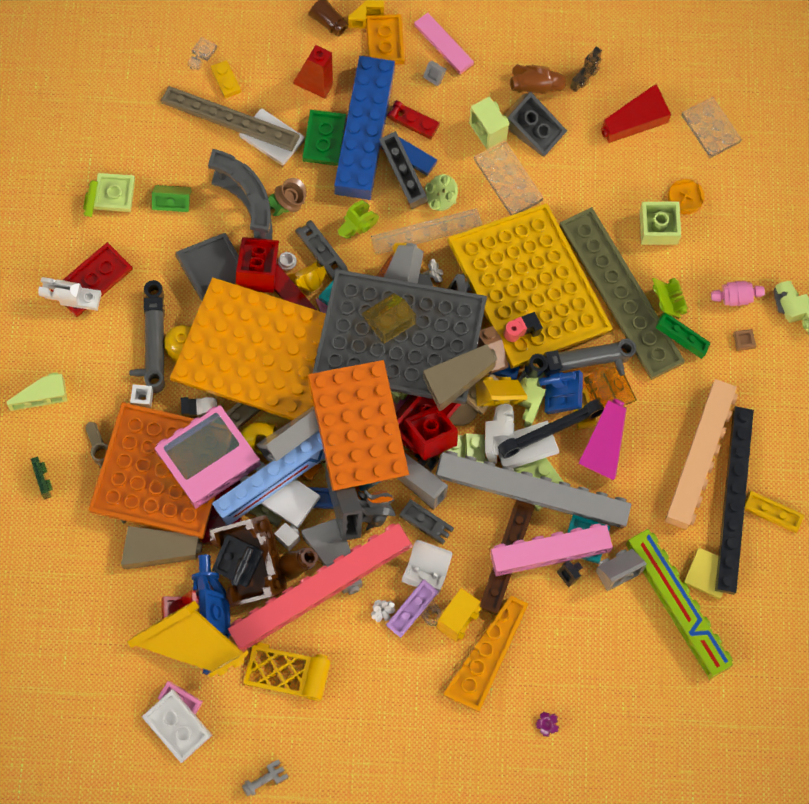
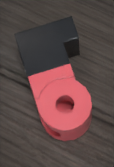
[503,312,543,342]

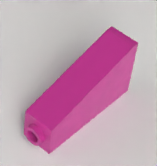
[578,398,627,480]

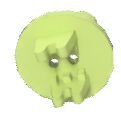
[425,174,458,211]

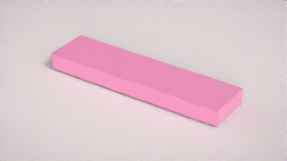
[414,13,474,74]

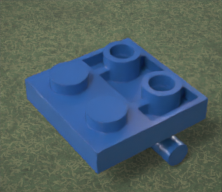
[539,370,583,415]

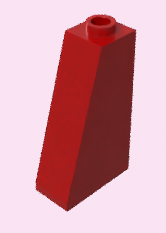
[293,45,333,99]
[601,84,671,143]

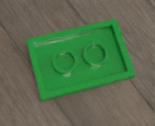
[302,109,346,166]

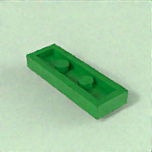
[655,312,710,359]

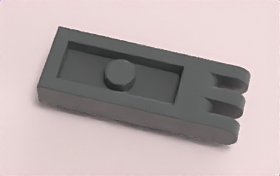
[399,499,454,545]

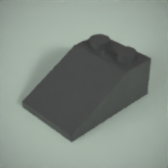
[503,92,567,157]

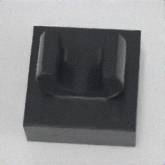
[415,454,439,472]
[557,560,583,587]

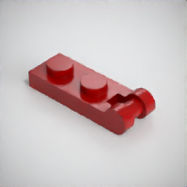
[387,100,440,140]

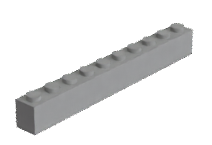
[435,451,631,528]

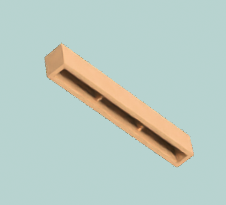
[665,379,738,530]

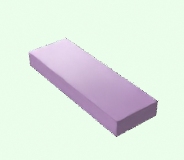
[386,579,439,638]

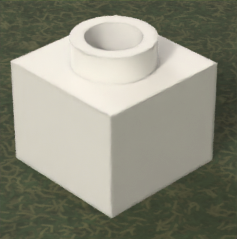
[130,384,153,409]
[274,523,300,551]

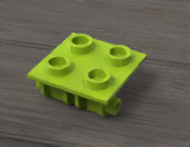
[652,278,688,319]

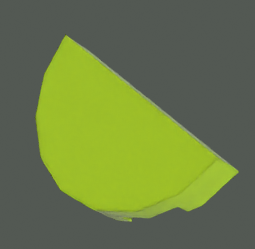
[83,180,98,217]

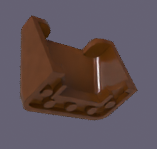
[210,515,287,607]

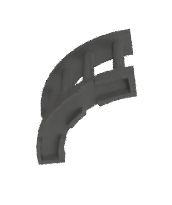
[208,149,273,240]

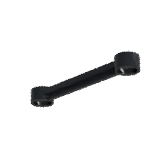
[498,399,604,458]

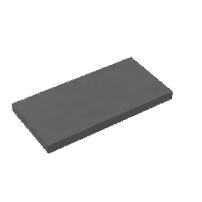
[175,233,261,301]

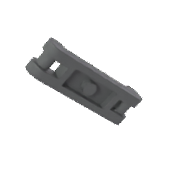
[295,220,348,281]

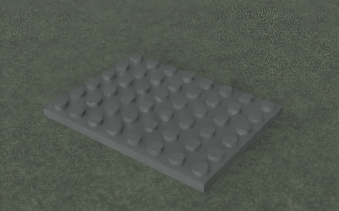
[313,269,487,405]

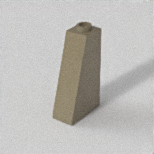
[423,344,497,411]
[121,526,203,569]

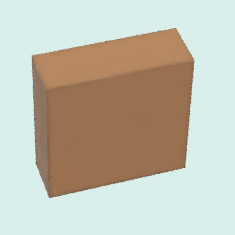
[733,329,756,351]

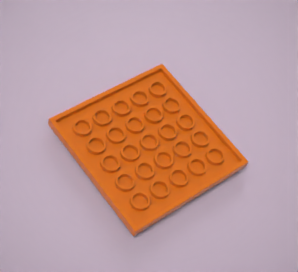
[88,402,233,539]

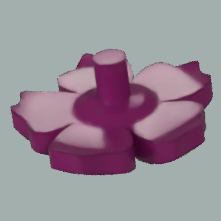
[536,712,559,737]

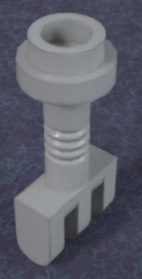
[242,759,289,796]

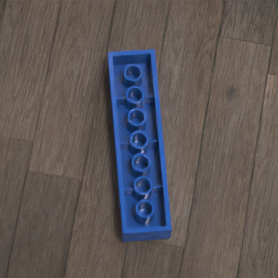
[334,56,395,200]

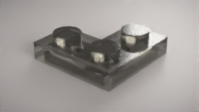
[570,46,602,92]

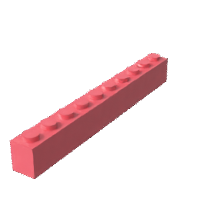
[228,523,413,651]

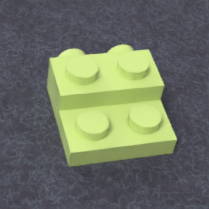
[444,433,488,463]

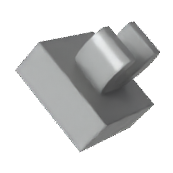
[423,60,447,86]

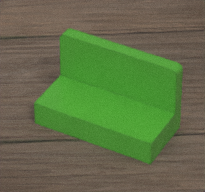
[152,185,192,212]

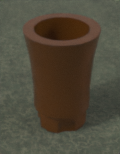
[308,0,349,37]
[279,548,318,578]

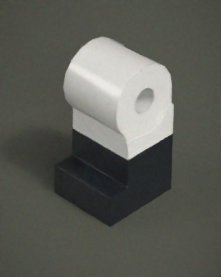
[181,397,217,419]

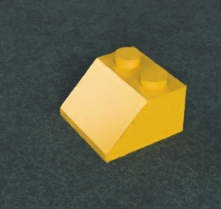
[475,377,527,406]

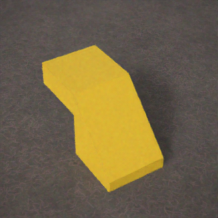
[348,0,384,28]

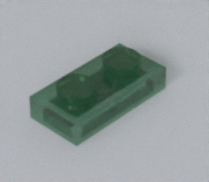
[31,456,53,500]

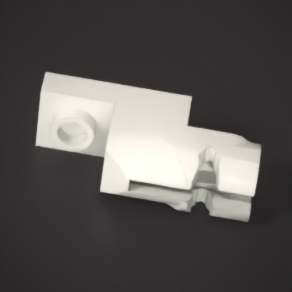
[38,277,102,311]
[485,404,514,463]

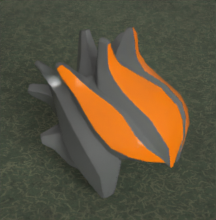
[358,490,396,531]

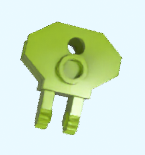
[338,200,379,239]

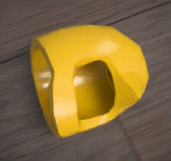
[241,422,277,454]

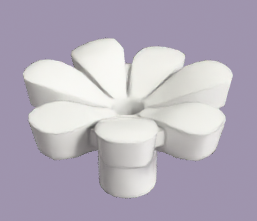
[423,259,443,283]
[371,600,395,622]

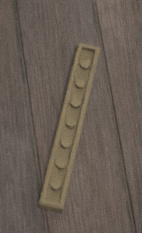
[161,86,300,152]

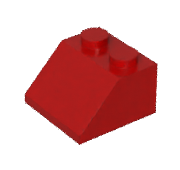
[404,406,458,460]

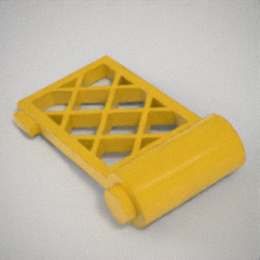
[243,642,331,701]

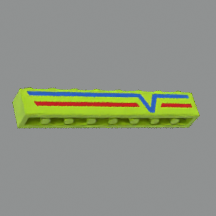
[626,529,733,680]

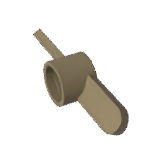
[86,422,108,469]

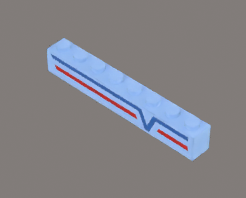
[212,431,325,525]

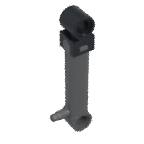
[129,280,165,393]
[524,339,636,378]

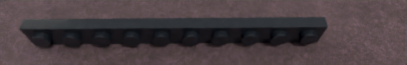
[715,406,754,595]

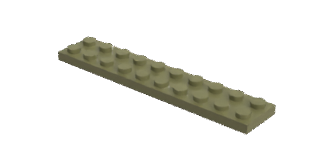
[559,207,685,380]

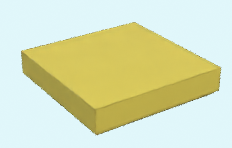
[684,548,723,600]

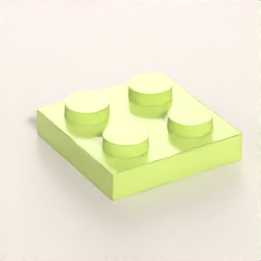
[94,173,135,212]

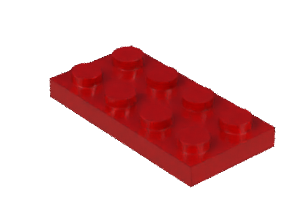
[51,242,133,318]

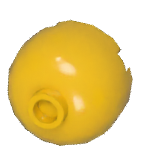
[164,325,191,363]

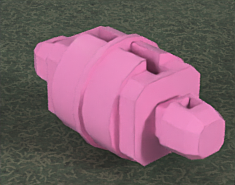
[711,281,765,306]

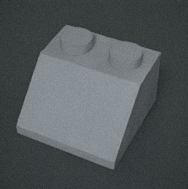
[596,549,647,591]

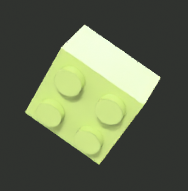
[469,96,509,151]
[639,202,681,245]

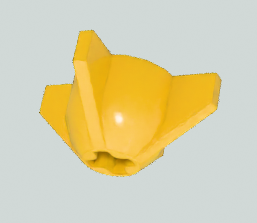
[288,262,327,292]

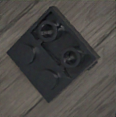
[212,534,264,587]

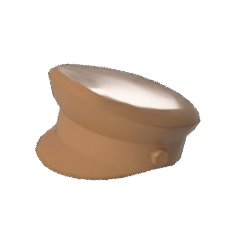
[275,178,306,212]

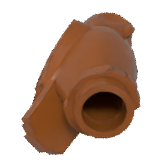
[510,64,566,94]

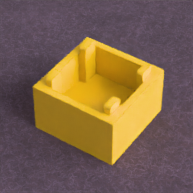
[437,588,481,642]

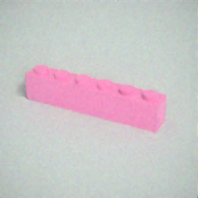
[490,524,613,576]

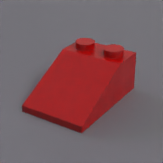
[236,237,279,293]

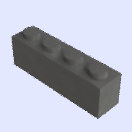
[379,131,428,209]

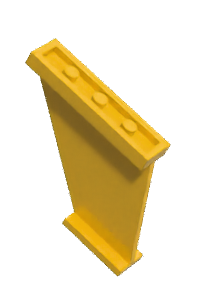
[127,601,249,678]

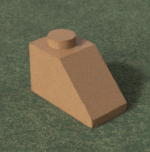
[477,326,508,373]

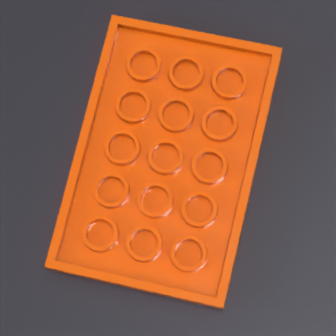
[307,360,409,491]

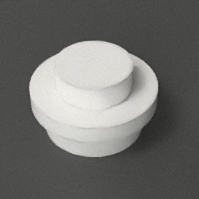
[278,252,297,270]

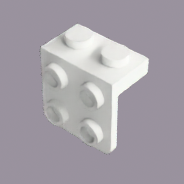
[401,540,453,595]

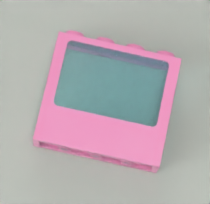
[155,405,261,509]

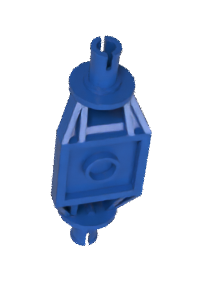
[191,554,231,675]

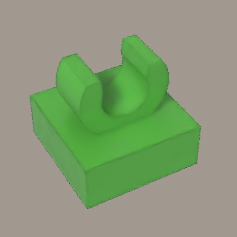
[268,194,290,216]

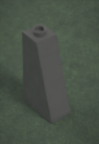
[325,464,363,541]

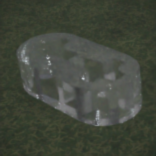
[421,599,442,626]

